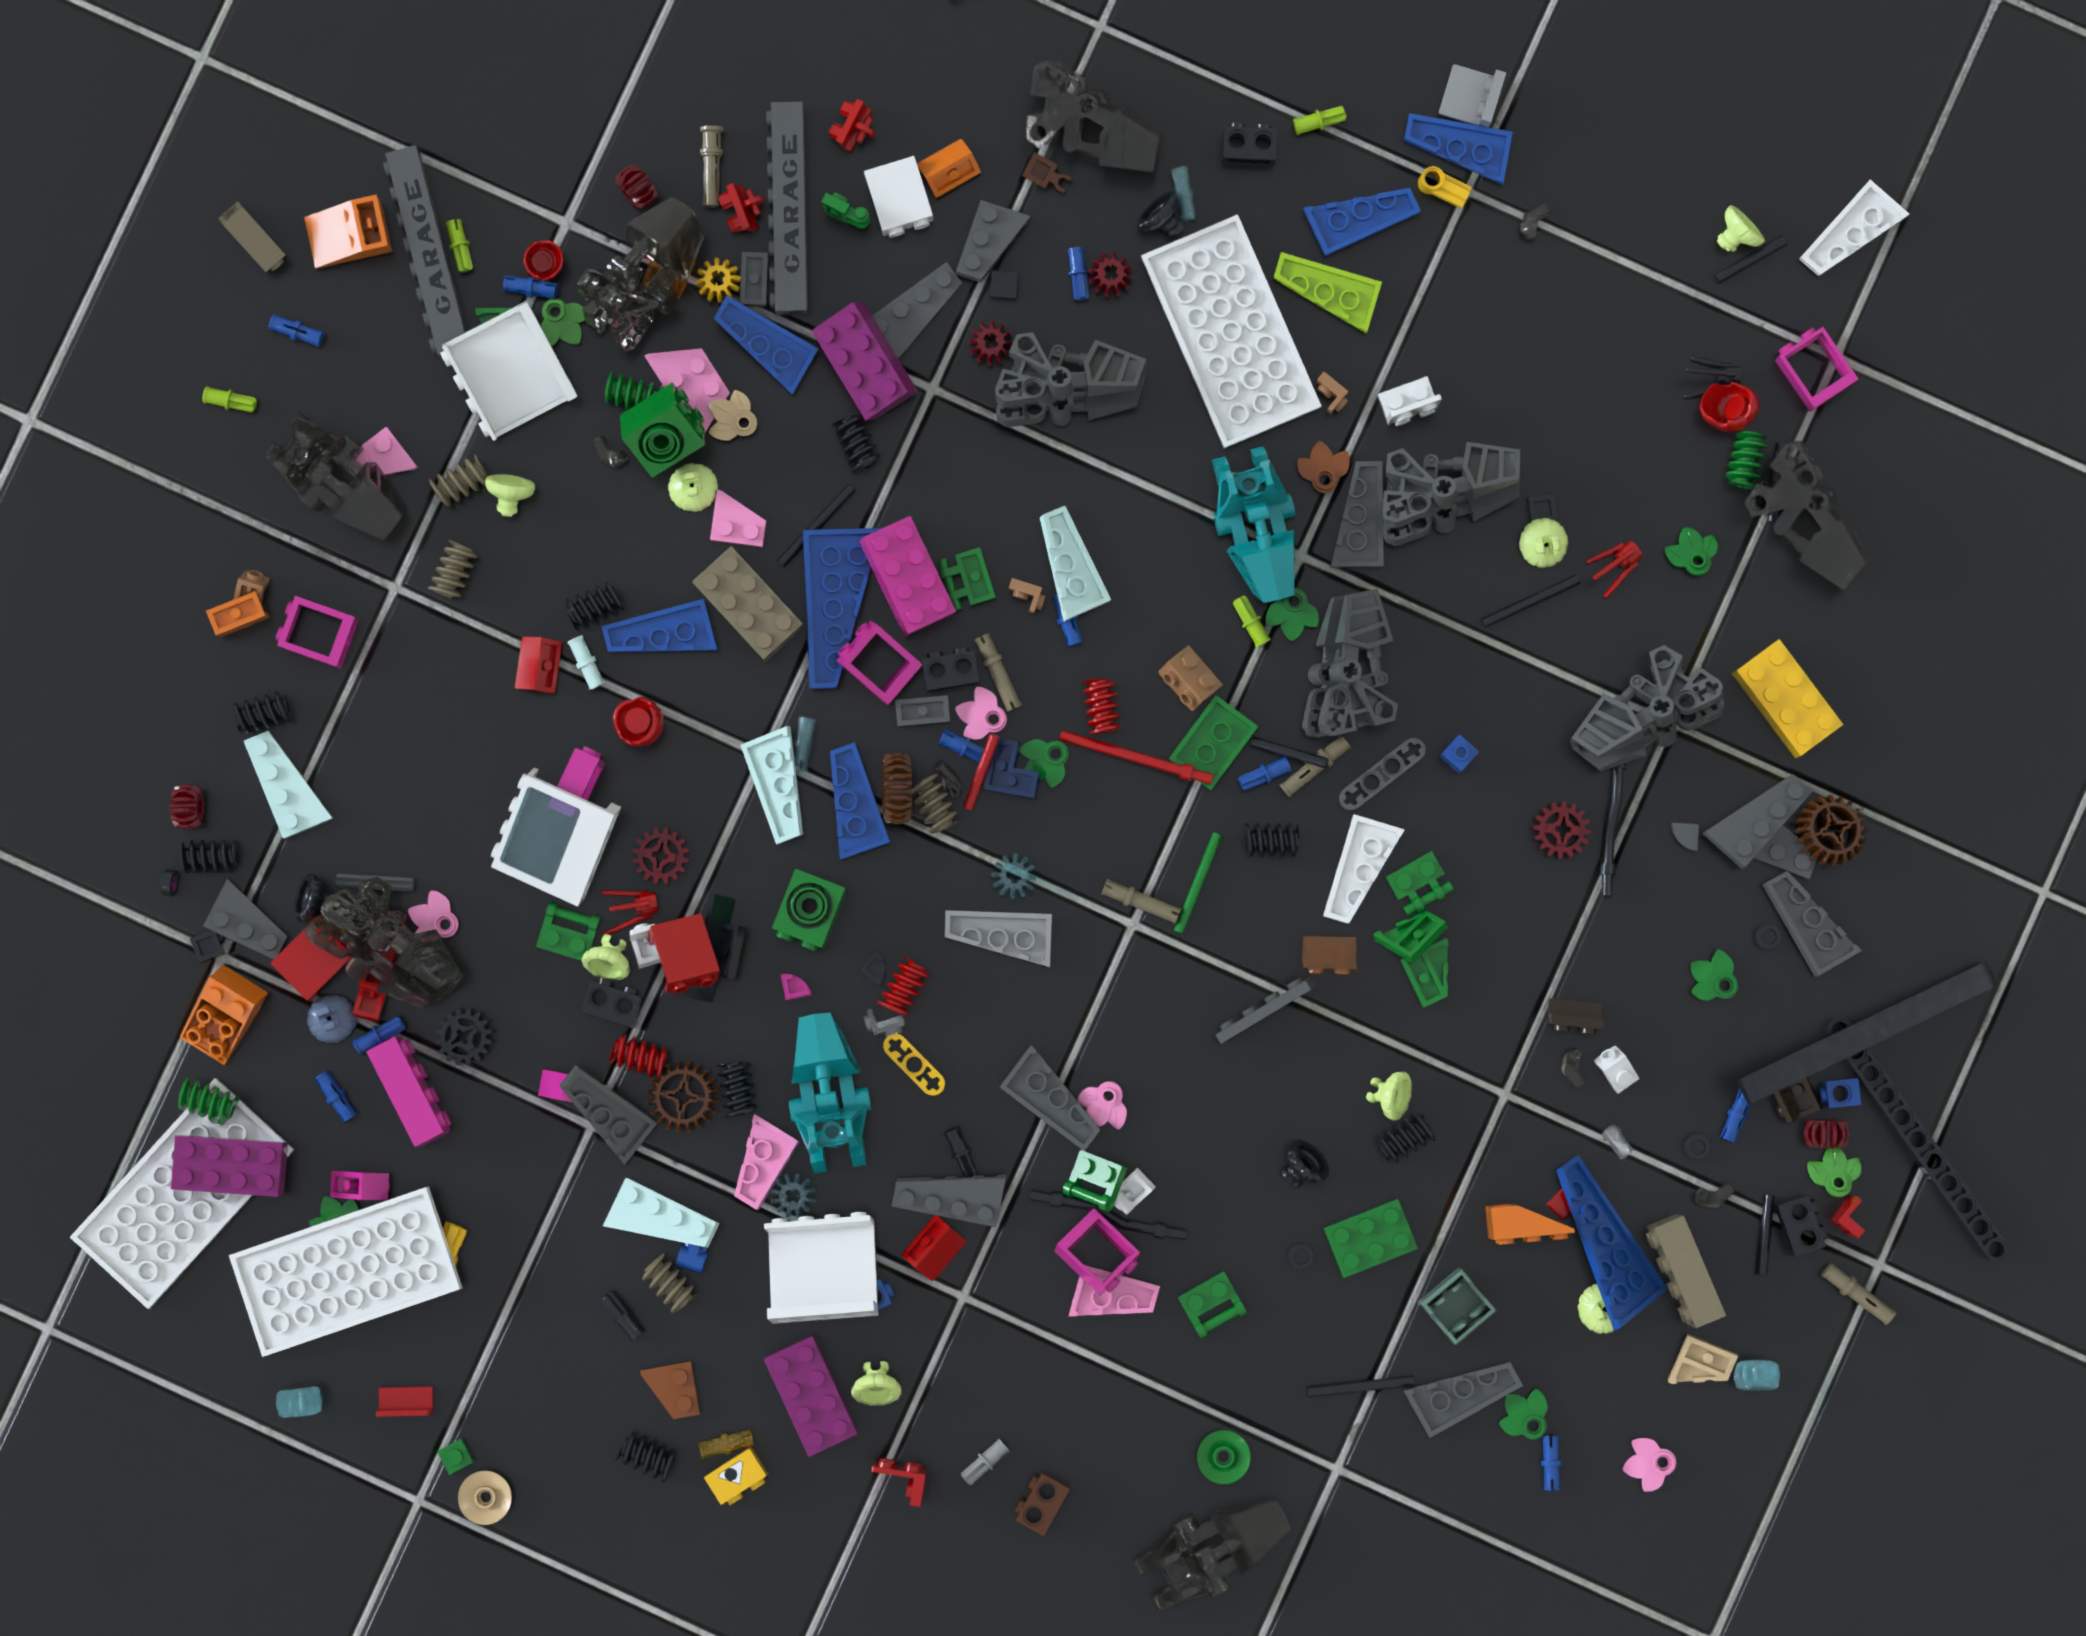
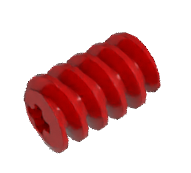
[1083,678,1121,735]
[877,956,930,1015]
[608,1033,668,1080]

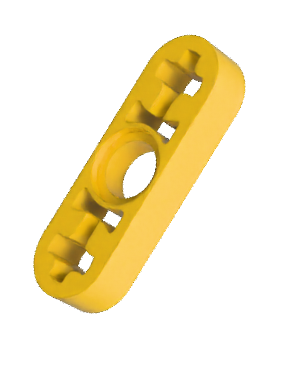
[883,1034,945,1096]

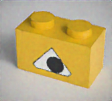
[704,1446,768,1505]

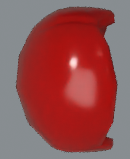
[523,240,564,280]

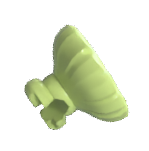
[1717,205,1765,252]
[668,463,718,512]
[485,474,535,517]
[1519,518,1568,568]
[581,934,630,981]
[1366,1072,1412,1121]
[1577,1284,1614,1334]
[851,1361,901,1406]

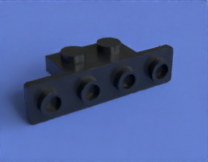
[689,894,746,1002]

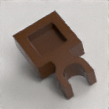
[1022,152,1071,194]

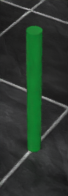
[1174,832,1223,934]

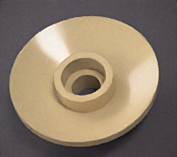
[458,1471,512,1525]

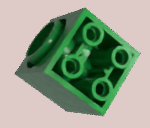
[620,382,706,478]
[772,869,848,952]

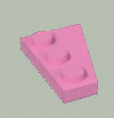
[734,1114,800,1210]
[1068,1264,1160,1317]

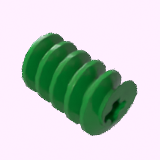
[605,370,664,410]
[1726,430,1768,489]
[178,1076,240,1125]

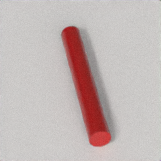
[963,733,1000,811]

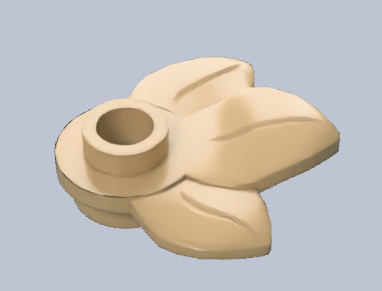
[709,390,757,441]

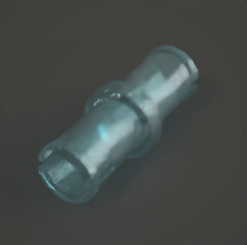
[1171,166,1198,222]
[793,717,816,772]

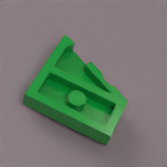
[1373,910,1448,963]
[1400,938,1448,1008]

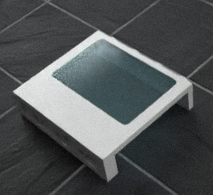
[491,768,621,906]

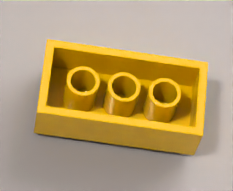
[1732,639,1843,758]

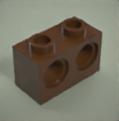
[1014,1471,1070,1536]

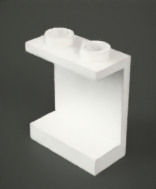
[864,156,934,237]

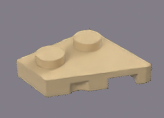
[1668,1334,1738,1384]

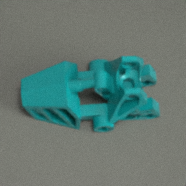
[1212,446,1296,603]
[789,1013,871,1174]

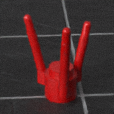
[1586,540,1643,598]
[601,890,659,936]

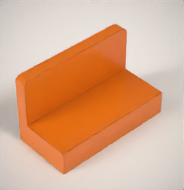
[917,139,981,198]
[206,591,270,637]

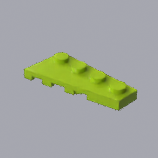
[1273,252,1382,334]

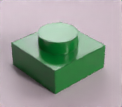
[437,1438,474,1475]

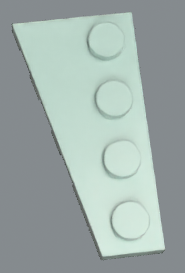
[1040,506,1111,622]
[740,726,803,844]
[244,731,334,839]
[603,1178,720,1248]

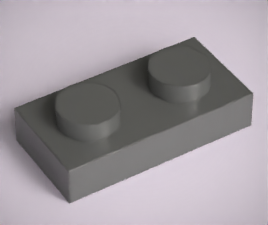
[740,252,769,307]
[895,695,950,727]

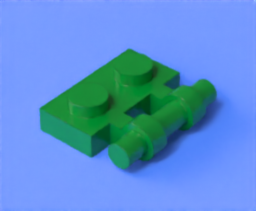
[821,193,870,229]
[937,547,996,611]
[1385,851,1454,916]

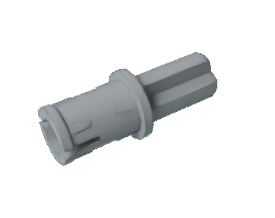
[961,1439,1010,1485]

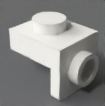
[629,923,661,969]
[1594,1046,1639,1094]
[1114,1168,1155,1215]

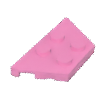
[645,348,730,437]

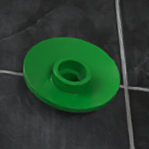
[1197,1430,1251,1484]

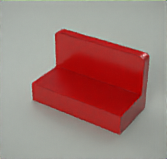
[515,637,562,694]
[1828,1195,1865,1239]
[901,1215,966,1281]
[376,1386,434,1417]

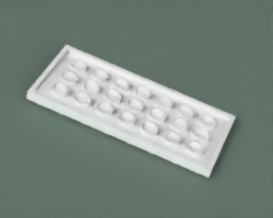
[1141,214,1322,449]
[70,1078,295,1309]
[229,1186,462,1357]

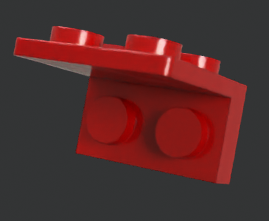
[871,1458,927,1507]

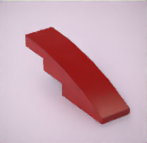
[352,909,407,1023]

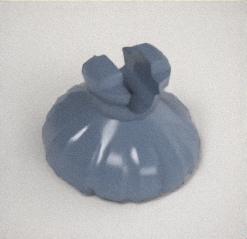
[307,994,357,1043]

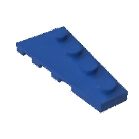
[1404,113,1513,185]
[1303,188,1421,257]
[713,295,818,394]
[601,599,718,653]
[830,742,890,860]

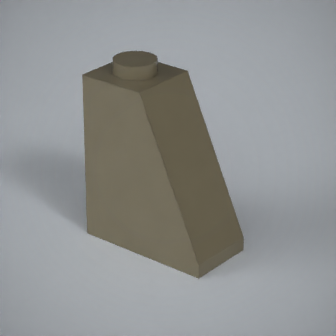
[218,201,285,272]

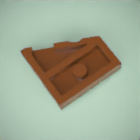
[640,1361,701,1419]

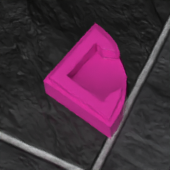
[780,974,812,1000]

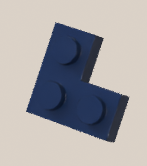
[983,738,1041,799]

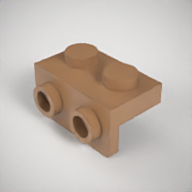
[1158,645,1223,711]

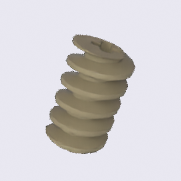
[429,454,487,507]
[428,540,478,599]
[912,773,961,834]
[642,1253,698,1313]

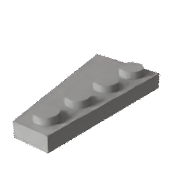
[945,910,1052,967]

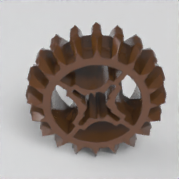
[882,752,912,824]
[1794,795,1868,867]
[647,1061,719,1132]

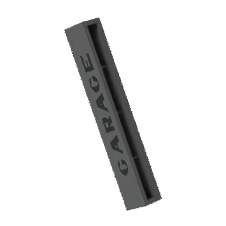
[766,101,808,316]
[383,145,467,360]

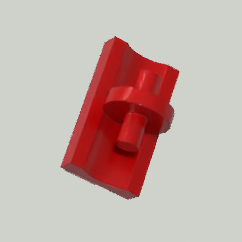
[828,99,875,153]
[718,183,765,233]

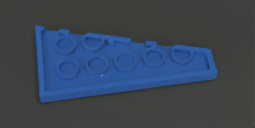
[803,528,882,689]
[1556,1155,1668,1331]

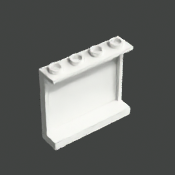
[440,301,578,441]

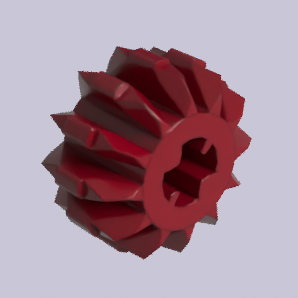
[615,164,658,210]
[1089,252,1133,298]
[968,320,1013,366]
[169,784,205,829]
[1804,1119,1850,1148]

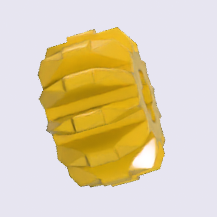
[696,258,741,303]

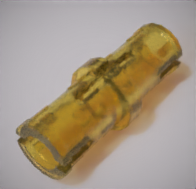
[698,1429,754,1459]

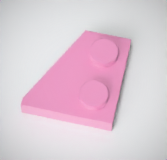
[344,427,418,481]
[710,490,767,548]

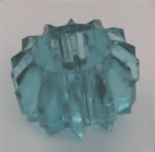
[991,854,1037,899]
[771,1173,816,1218]
[1734,1360,1780,1391]
[276,1386,322,1418]

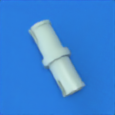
[567,635,605,690]

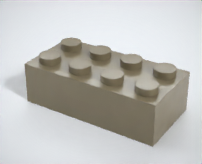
[692,546,804,662]
[1645,1214,1726,1328]

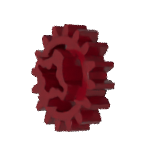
[1532,801,1591,859]
[632,827,690,885]

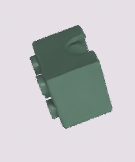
[1418,1267,1497,1345]

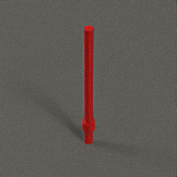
[1060,730,1214,785]

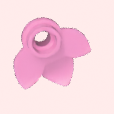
[955,687,1007,740]
[408,891,459,944]
[1077,1081,1127,1130]
[1623,1438,1676,1492]

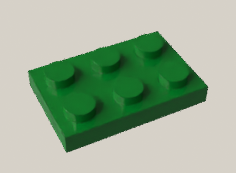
[1168,695,1258,791]
[1323,1199,1418,1278]

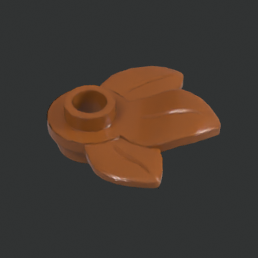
[1297,441,1350,493]

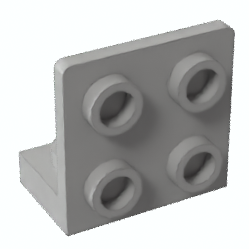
[1438,64,1506,127]

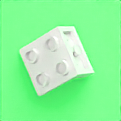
[1377,376,1442,426]

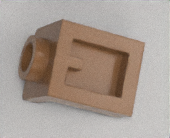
[1316,372,1349,415]
[233,570,270,603]
[1009,578,1046,615]

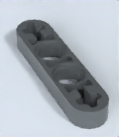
[1338,738,1426,811]

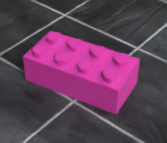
[859,516,956,637]
[366,1037,452,1147]

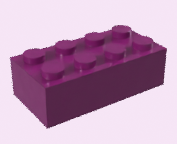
[811,302,918,420]
[171,1135,288,1197]
[764,1334,859,1457]

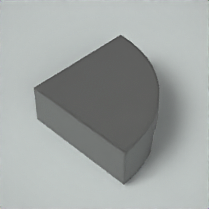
[1671,822,1699,851]

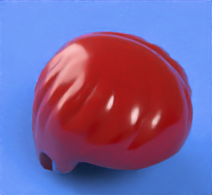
[1699,382,1760,432]
[613,697,664,747]

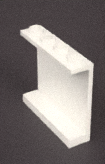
[764,1212,878,1324]

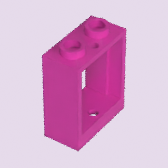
[1775,327,1858,412]
[276,596,359,669]
[836,621,922,705]
[548,746,605,820]
[1055,1208,1140,1296]

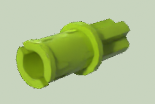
[1293,106,1346,135]
[445,219,473,273]
[202,386,257,413]
[1233,596,1271,648]

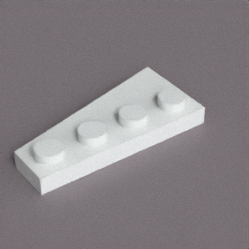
[1799,180,1910,276]
[1323,814,1404,924]

